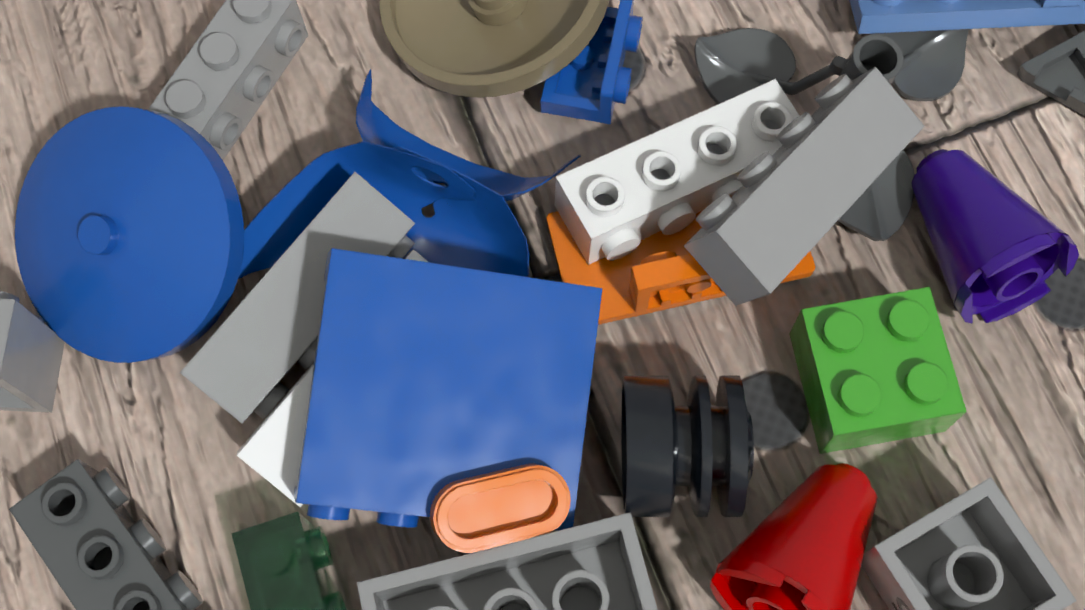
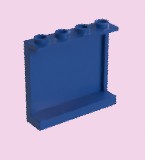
[293,248,602,533]

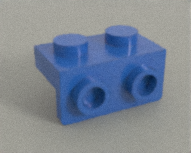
[541,0,643,124]

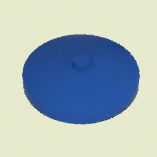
[15,107,244,363]

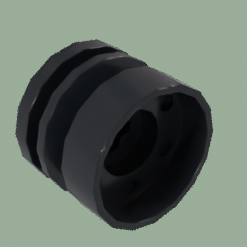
[621,375,754,517]

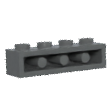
[9,459,203,610]

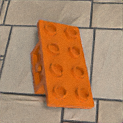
[547,211,815,325]

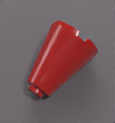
[710,463,877,610]

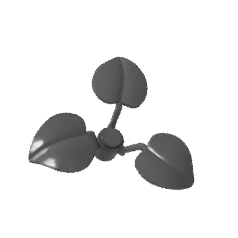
[694,28,969,241]

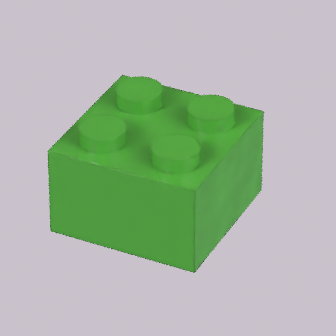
[789,287,967,454]

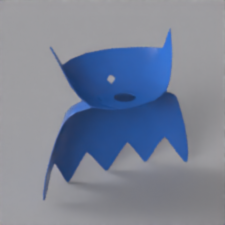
[238,69,581,279]

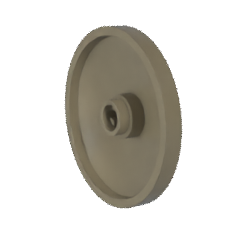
[379,0,609,98]

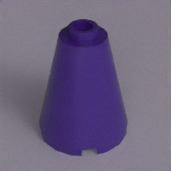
[911,149,1079,324]

